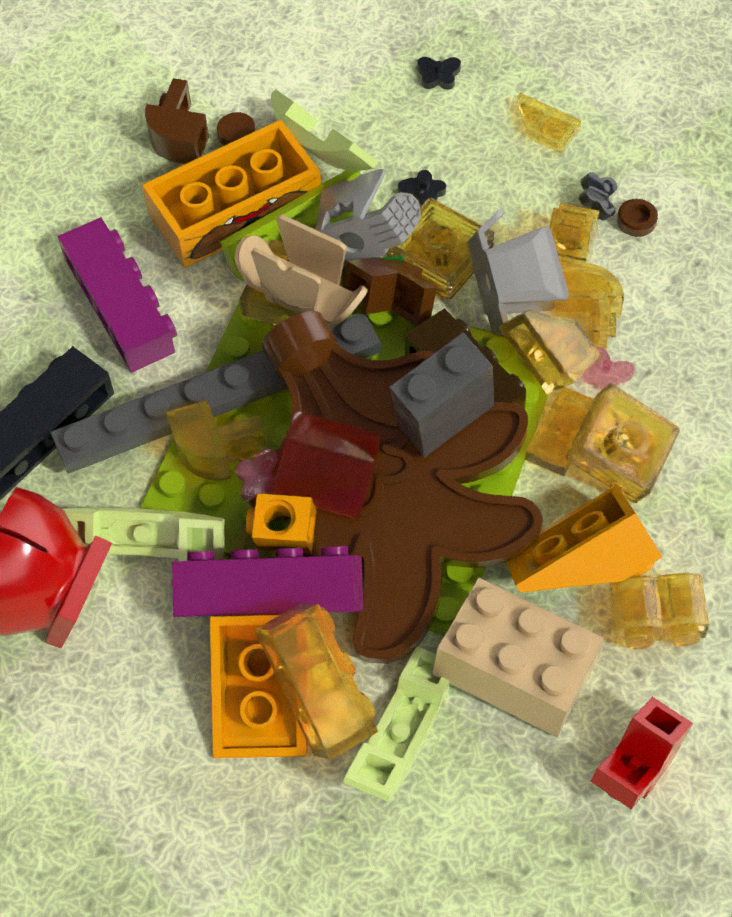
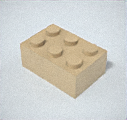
[432,578,605,738]

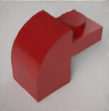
[590,696,693,810]

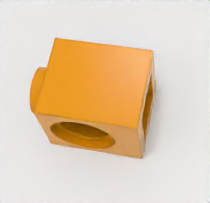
[246,493,317,554]

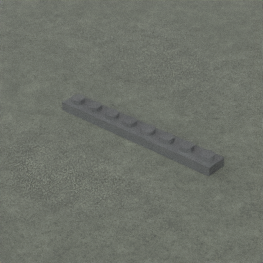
[51,313,381,474]

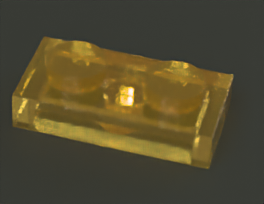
[525,386,602,476]

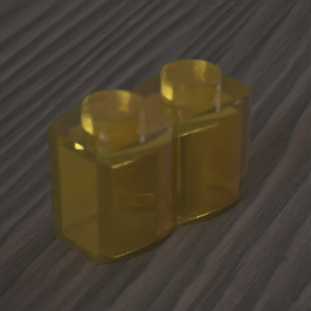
[608,573,709,649]

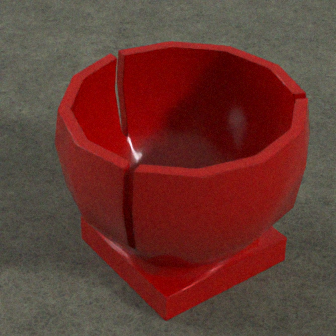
[0,487,112,648]

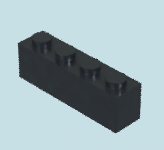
[0,346,115,500]

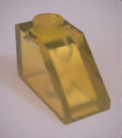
[499,310,601,395]

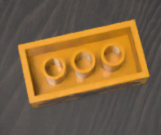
[142,119,321,268]

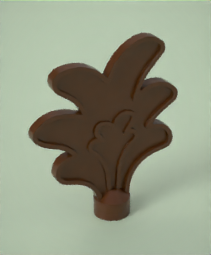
[243,311,543,664]

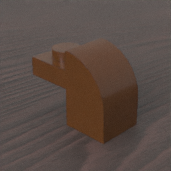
[145,78,209,164]
[342,257,437,326]

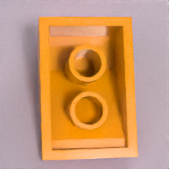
[506,485,662,593]
[210,613,310,758]

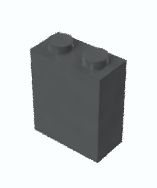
[390,332,494,458]

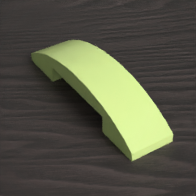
[271,89,378,171]
[62,508,225,561]
[343,646,450,802]

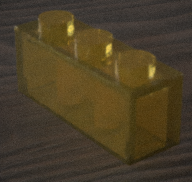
[254,603,378,760]

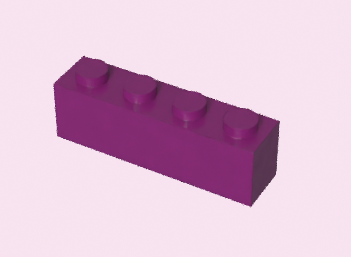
[57,217,177,373]
[172,546,363,617]

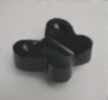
[417,57,461,90]
[398,170,447,213]
[579,172,618,221]

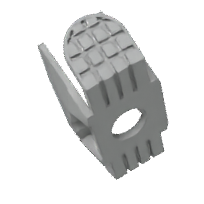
[316,169,421,266]
[467,208,569,344]

